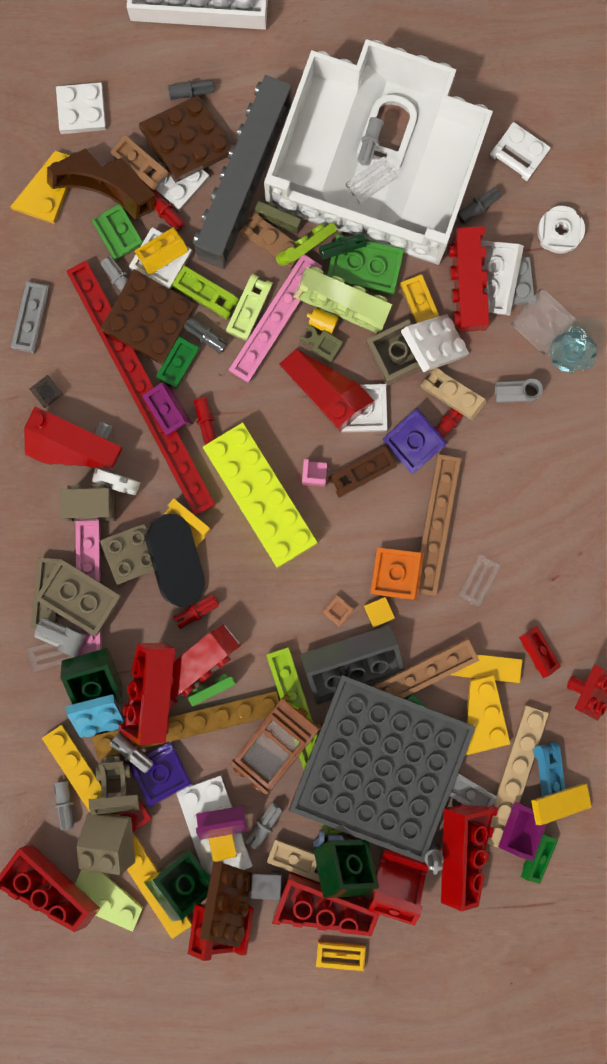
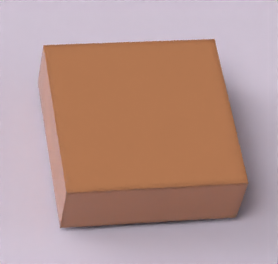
[322,595,355,627]

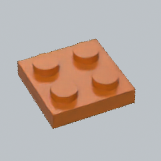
[370,547,424,601]

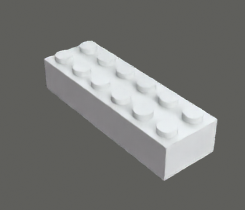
[127,0,268,30]

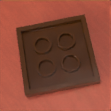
[139,95,232,183]
[100,269,195,365]
[200,861,252,948]

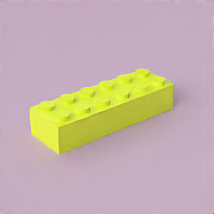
[203,422,317,569]

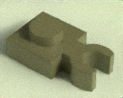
[300,325,343,363]

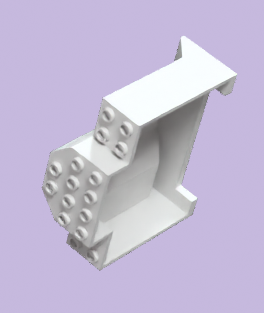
[264,39,493,265]

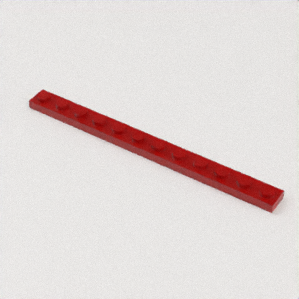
[66,260,216,516]

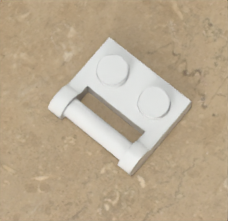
[489,122,551,182]

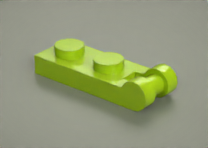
[276,222,338,266]
[172,266,239,320]

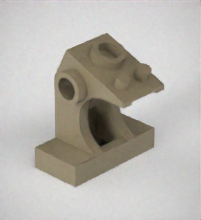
[89,755,140,815]

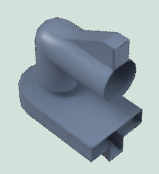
[313,830,345,847]

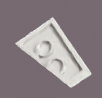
[481,241,524,316]

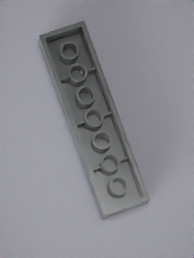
[193,75,292,269]

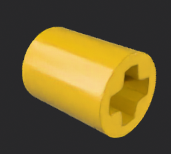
[307,307,339,335]

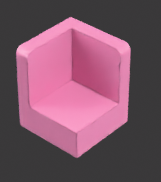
[302,459,327,487]

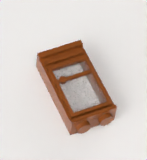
[230,694,322,795]

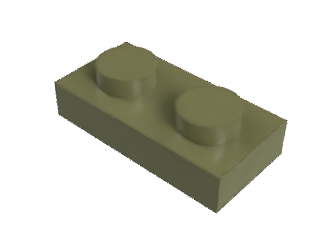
[255,201,301,235]

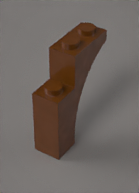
[47,148,156,220]

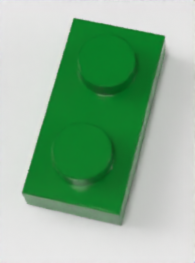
[156,337,200,389]
[520,834,558,884]

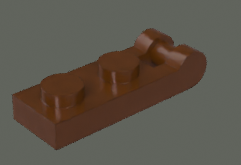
[328,446,397,498]

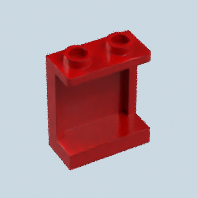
[368,849,429,926]
[187,903,254,961]

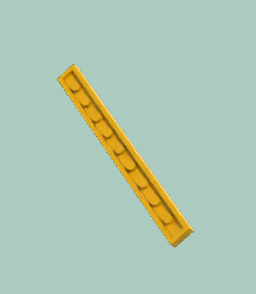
[42,724,192,939]

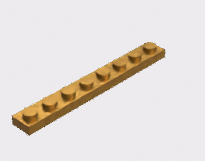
[92,691,279,759]

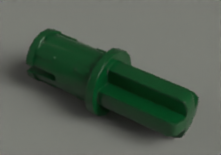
[319,232,366,259]

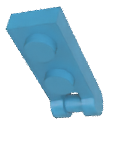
[533,742,565,797]

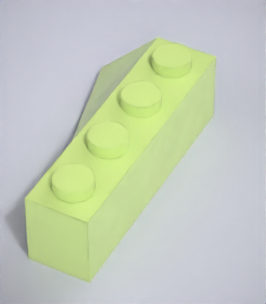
[293,266,392,334]

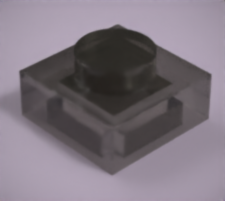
[29,375,63,408]

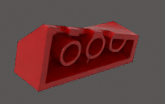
[118,643,176,745]
[441,805,498,912]

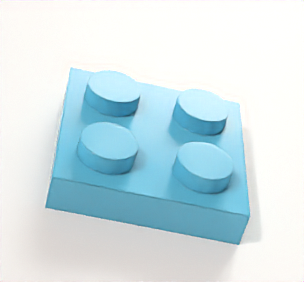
[66,694,125,738]

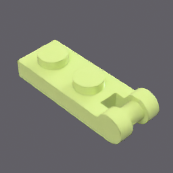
[226,273,274,341]

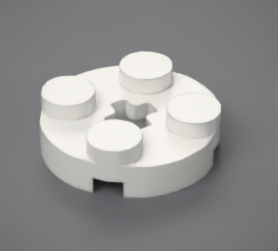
[537,206,585,254]
[92,468,141,495]

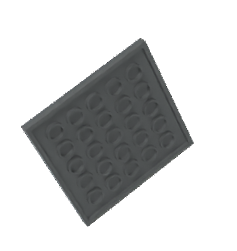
[289,674,475,863]

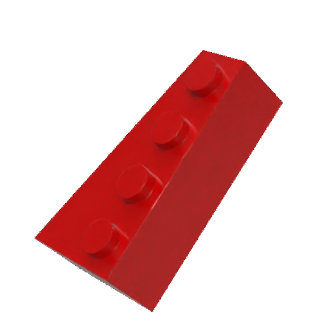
[448,226,489,332]
[170,624,241,707]
[0,845,100,932]
[272,872,380,936]

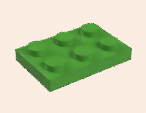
[327,234,404,296]

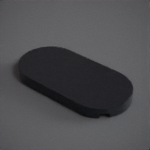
[146,514,205,607]

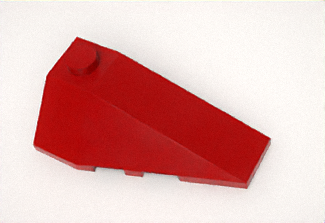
[279,349,375,432]
[24,406,123,469]

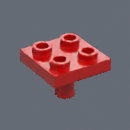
[567,665,607,721]

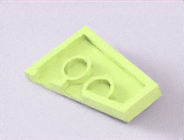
[75,869,143,932]

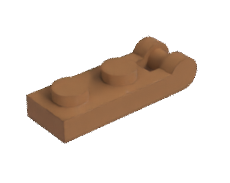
[110,135,169,191]
[239,212,299,269]

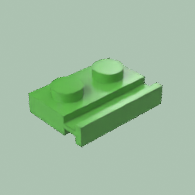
[91,204,143,261]
[188,673,237,706]

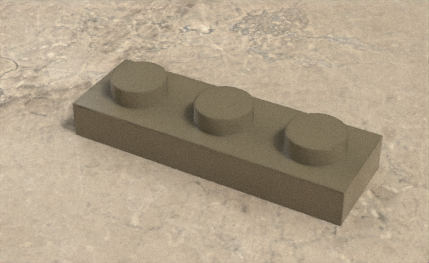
[31,557,59,628]

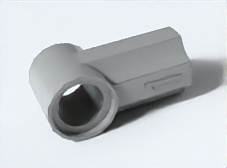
[494,379,543,403]
[34,618,86,657]

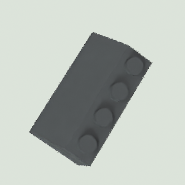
[300,625,404,705]

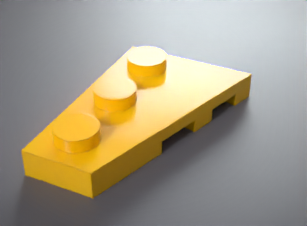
[10,151,70,224]
[465,674,510,756]

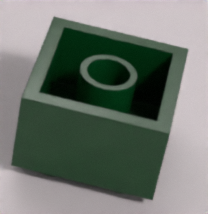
[60,648,123,705]
[314,840,379,898]
[144,849,210,921]

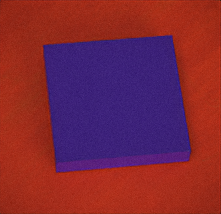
[382,408,448,474]
[130,742,193,807]

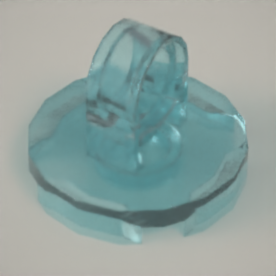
[549,326,597,373]

